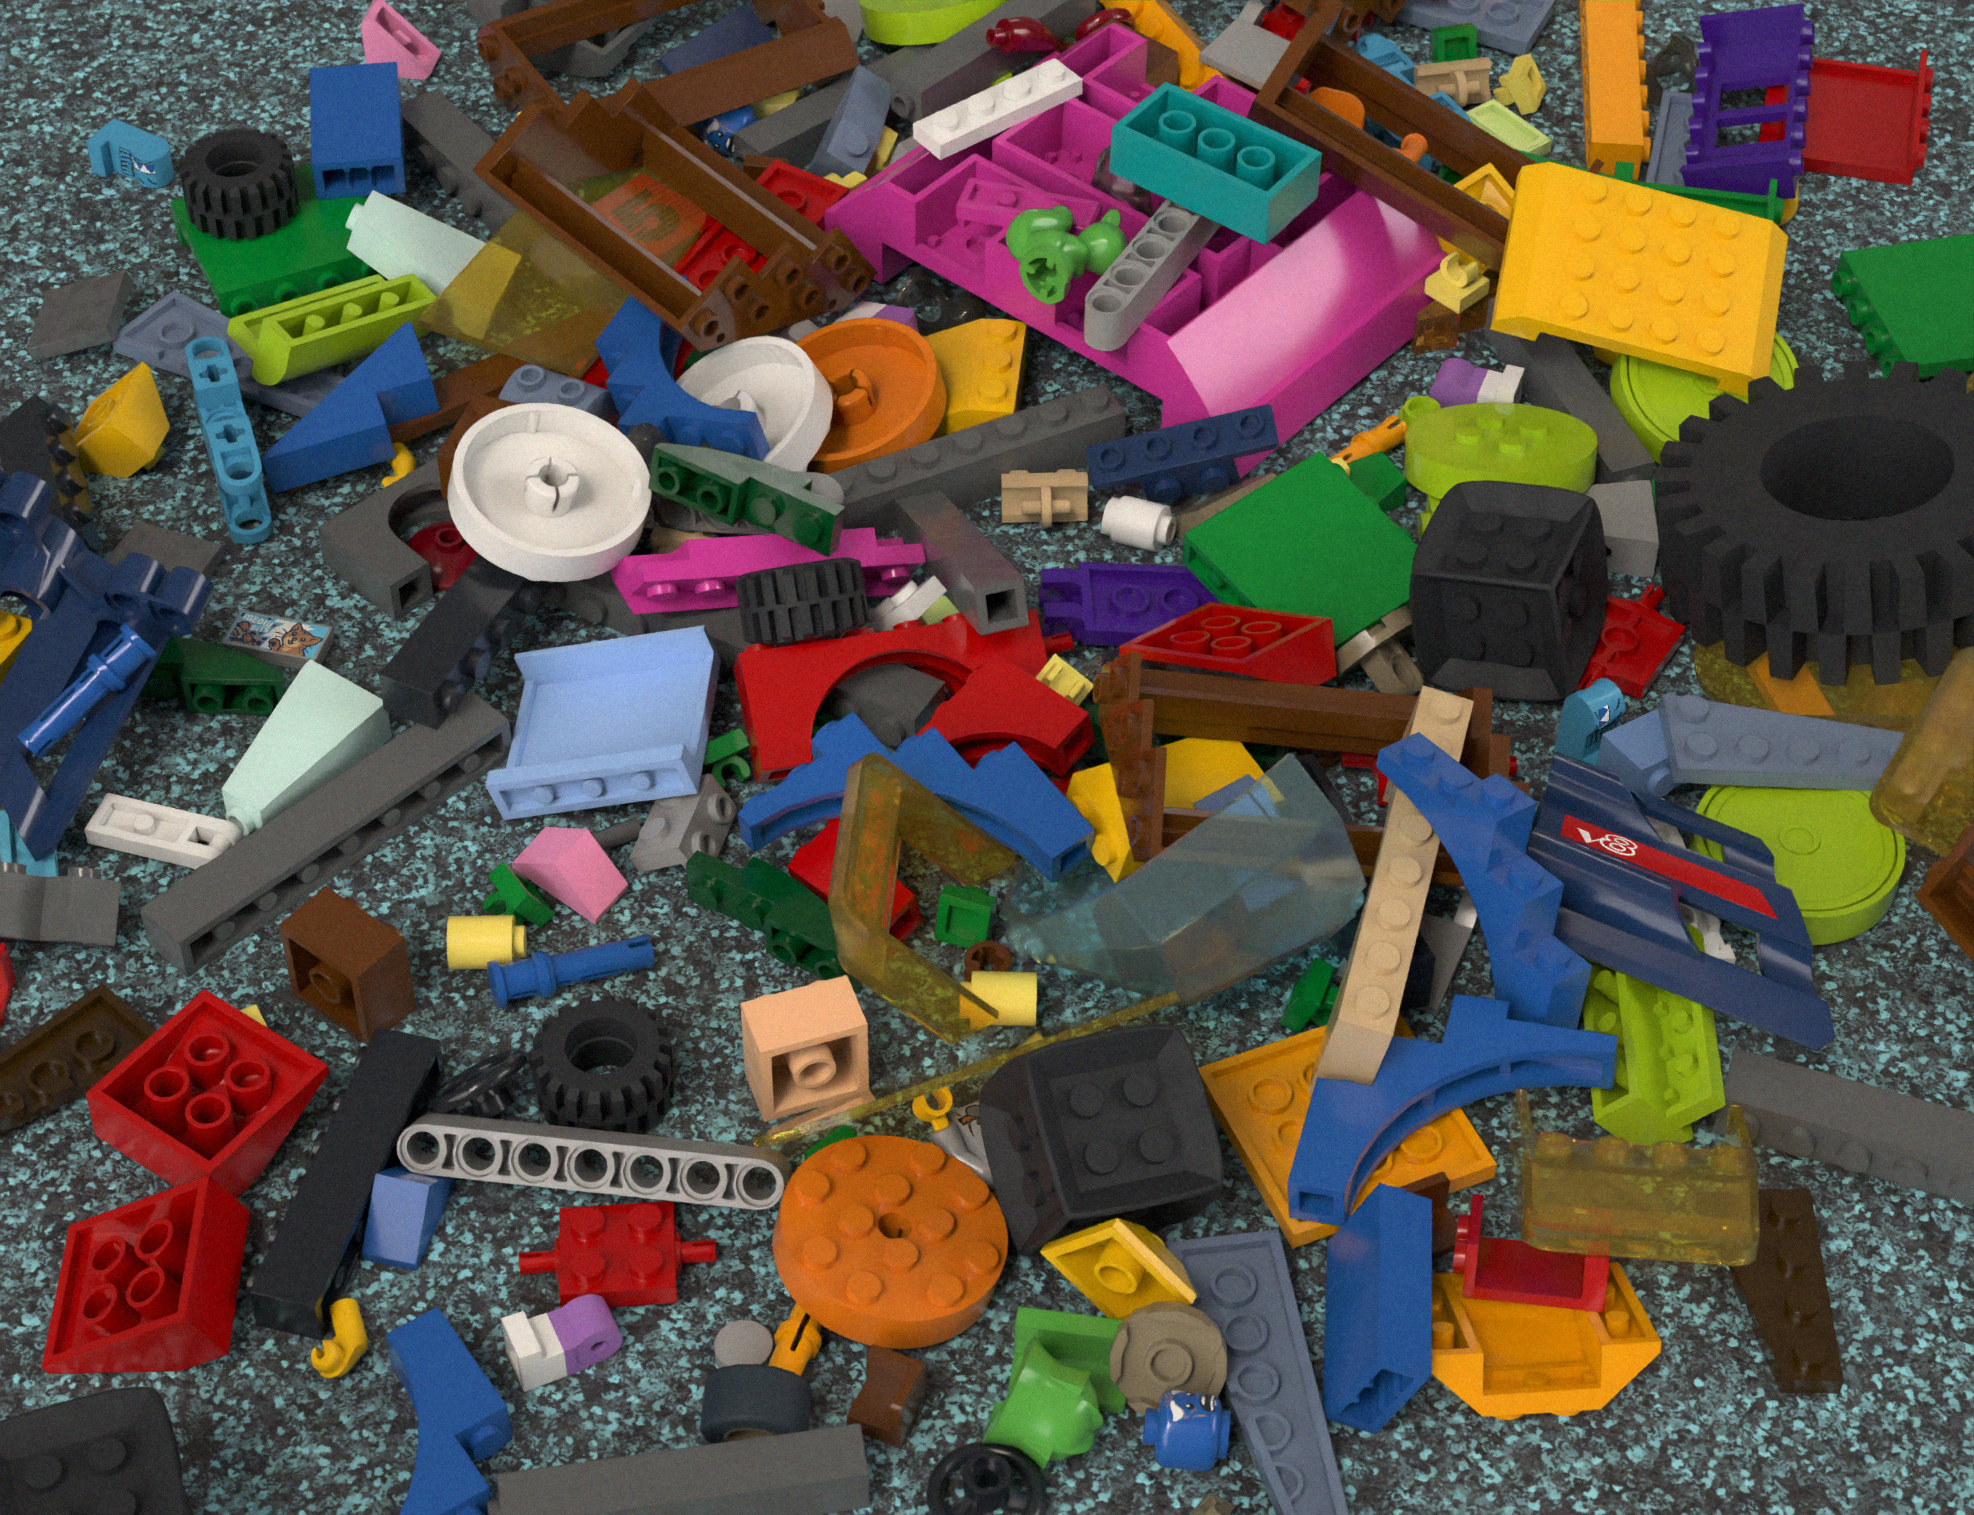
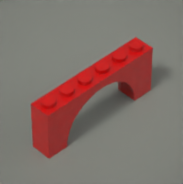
[733,609,1048,784]
[787,653,1096,959]

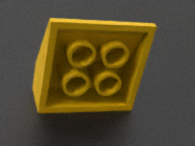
[923,318,1027,441]

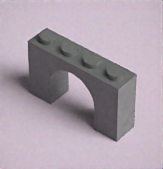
[318,457,452,621]

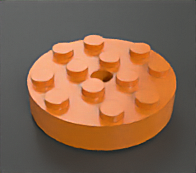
[795,318,947,474]
[773,1135,1008,1349]

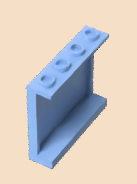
[485,625,721,820]

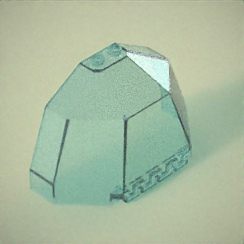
[999,733,1367,1009]

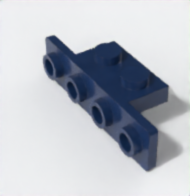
[1086,404,1279,503]

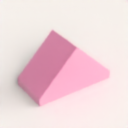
[361,0,441,80]
[512,827,628,925]

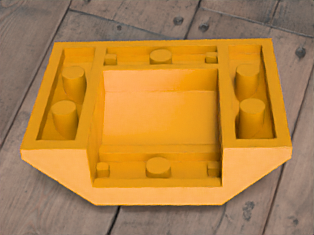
[1431,1262,1661,1420]

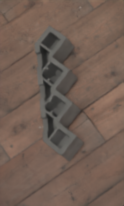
[0,862,121,947]

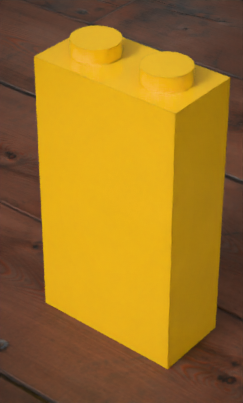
[1065,737,1284,883]

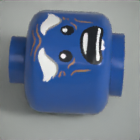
[693,105,759,157]
[1143,1390,1231,1472]

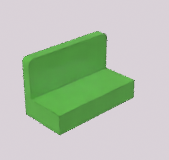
[1008,1306,1127,1413]

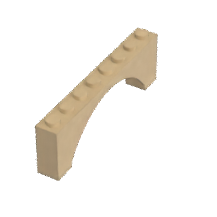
[1307,685,1474,1094]

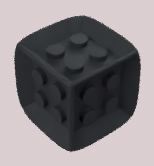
[1409,480,1608,702]
[979,1024,1223,1257]
[0,1387,194,1515]

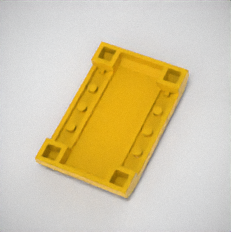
[1490,162,1788,397]

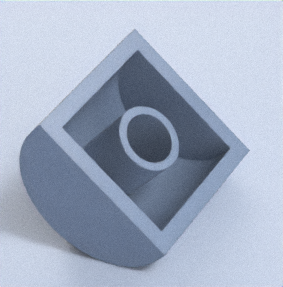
[498,364,620,426]

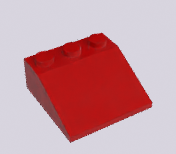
[1119,602,1337,686]
[85,989,329,1199]
[41,1175,250,1374]

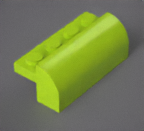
[227,273,440,386]
[1582,924,1726,1147]

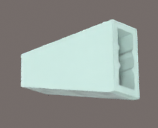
[345,190,522,346]
[221,659,392,837]

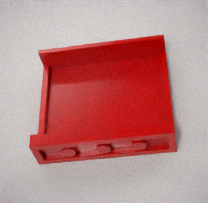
[1758,50,1934,186]

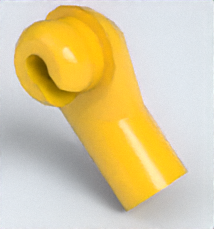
[381,442,417,488]
[310,1298,368,1378]

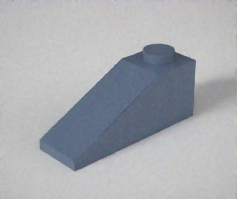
[807,65,891,178]

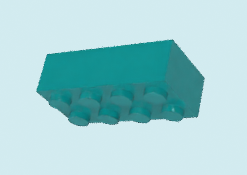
[1109,81,1322,245]

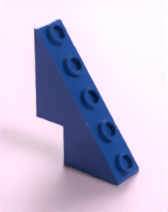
[261,321,440,494]

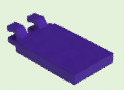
[1037,562,1220,646]

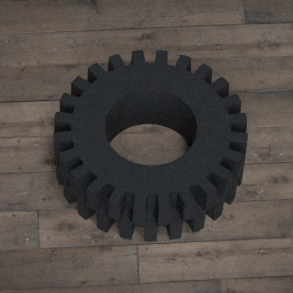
[1654,360,1974,687]

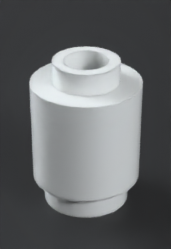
[1102,495,1177,552]

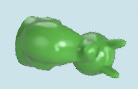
[1006,205,1128,305]

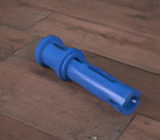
[17,622,159,759]
[487,934,655,1009]

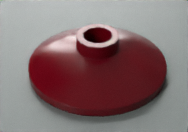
[406,520,478,591]

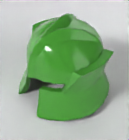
[982,1336,1103,1470]

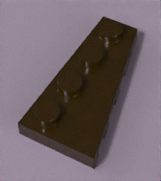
[0,983,157,1134]
[1694,1188,1843,1394]

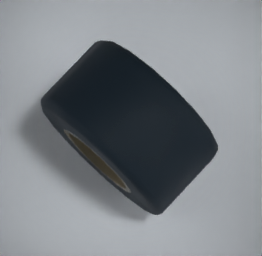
[700,1364,812,1444]

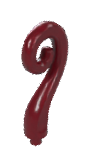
[986,8,1136,58]

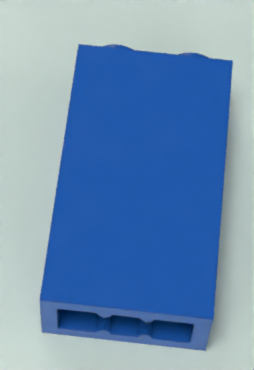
[309,62,406,200]
[1322,1183,1432,1435]

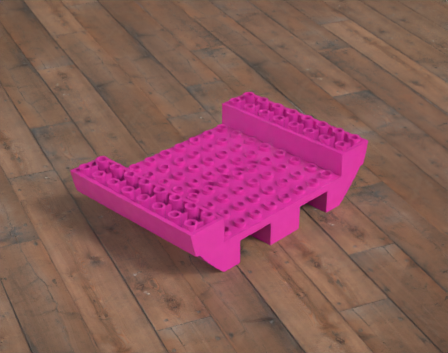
[823,23,1450,478]

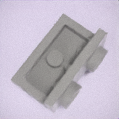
[629,773,737,873]

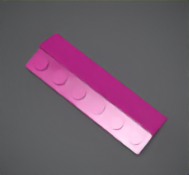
[611,527,926,614]

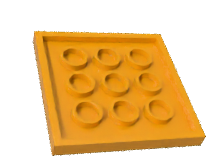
[1198,1012,1497,1249]

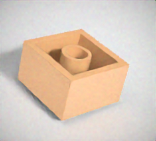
[740,975,869,1122]

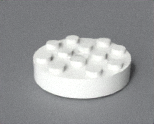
[676,336,833,472]
[447,403,652,582]

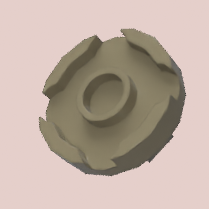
[1335,605,1423,696]
[1110,1302,1227,1415]

